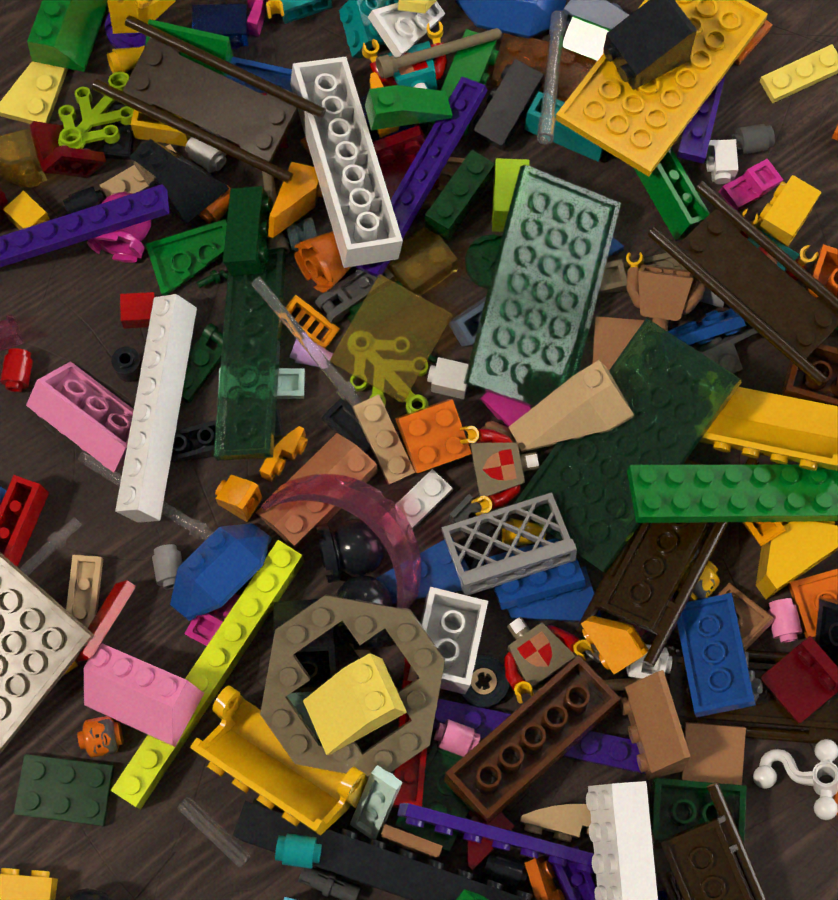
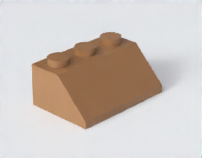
[619,670,691,780]

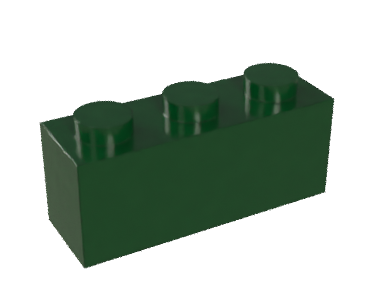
[425,150,495,241]
[223,186,273,276]

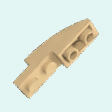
[519,804,591,842]

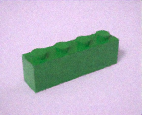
[428,29,499,144]
[634,148,710,241]

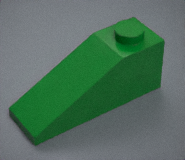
[365,85,453,130]

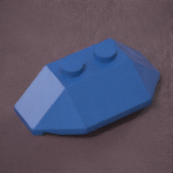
[456,0,566,39]
[170,523,272,621]

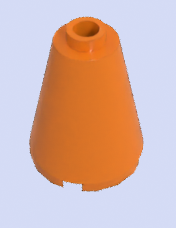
[294,231,352,293]

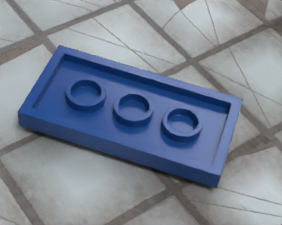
[677,593,756,717]

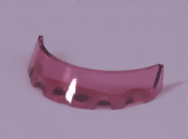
[261,474,421,609]

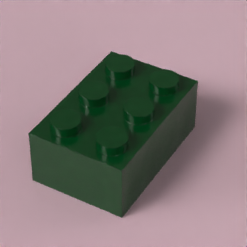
[649,778,747,843]

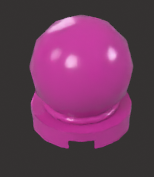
[87,191,152,263]

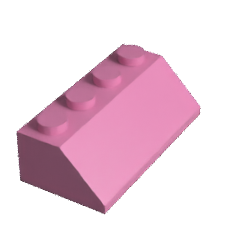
[26,361,134,473]
[84,643,204,747]

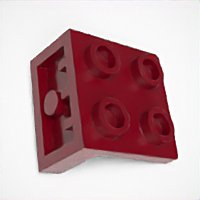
[30,121,106,178]
[373,125,440,200]
[760,636,838,723]

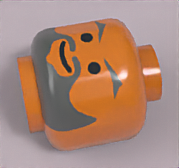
[77,716,123,757]

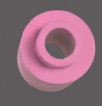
[767,598,803,643]
[434,719,481,757]

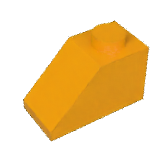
[215,475,263,522]

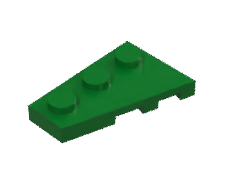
[146,219,227,296]

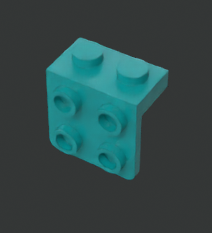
[339,0,399,58]

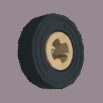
[460,655,510,709]

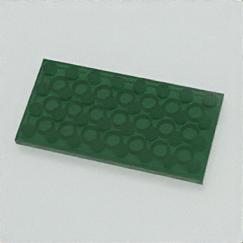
[464,165,621,407]
[514,318,742,573]

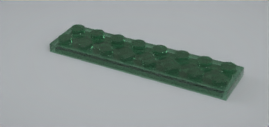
[214,248,286,461]

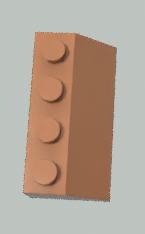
[256,433,377,552]

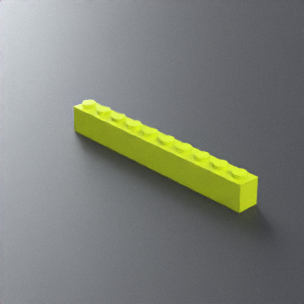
[111,540,304,810]

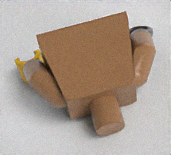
[626,252,706,334]

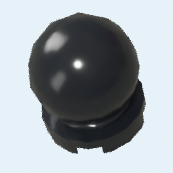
[316,518,386,583]
[335,575,393,650]

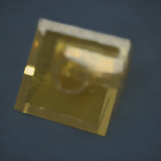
[0,128,47,187]
[387,227,458,301]

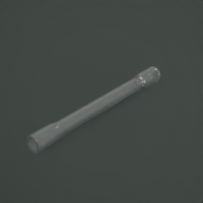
[537,11,567,144]

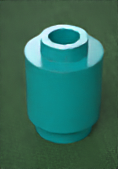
[275,833,322,869]

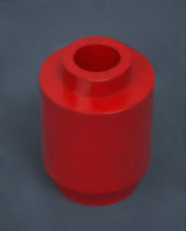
[0,348,33,392]

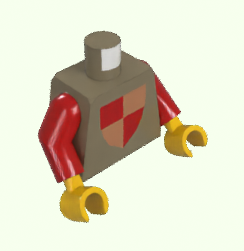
[460,426,539,516]
[504,617,595,704]

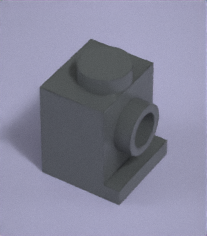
[449,494,494,543]

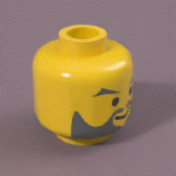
[677,559,720,601]

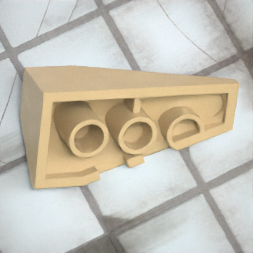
[508,360,635,452]

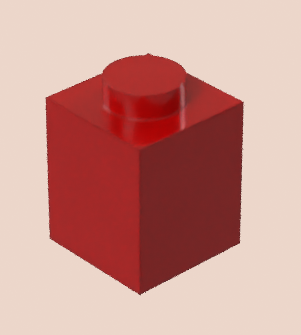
[120,292,155,329]

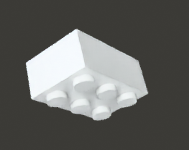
[407,587,488,694]

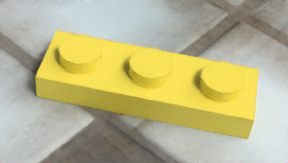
[760,44,838,103]

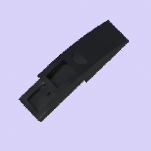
[170,407,284,462]

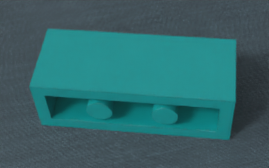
[524,91,605,162]

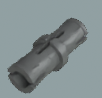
[298,867,361,900]

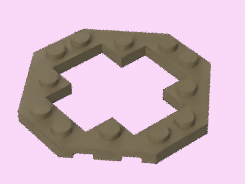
[260,594,445,778]

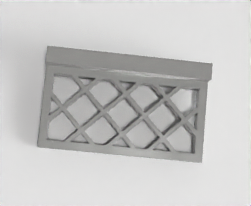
[441,492,577,596]

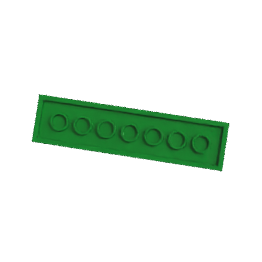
[627,464,838,523]

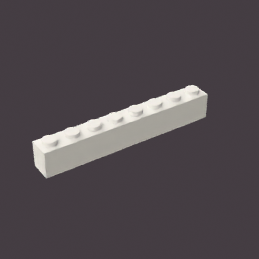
[115,294,197,523]

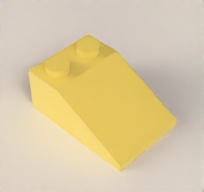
[303,653,407,755]

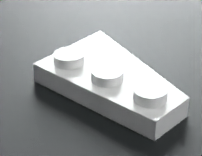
[368,1,445,58]

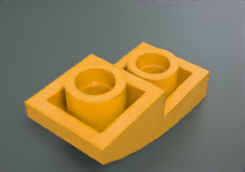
[259,426,308,482]

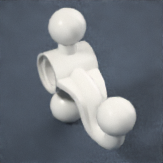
[753,739,838,820]

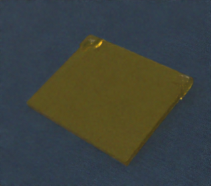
[329,274,453,403]

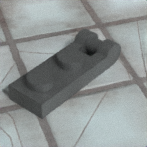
[315,268,395,324]

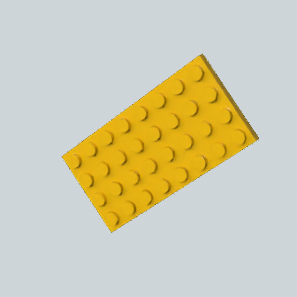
[555,0,768,177]

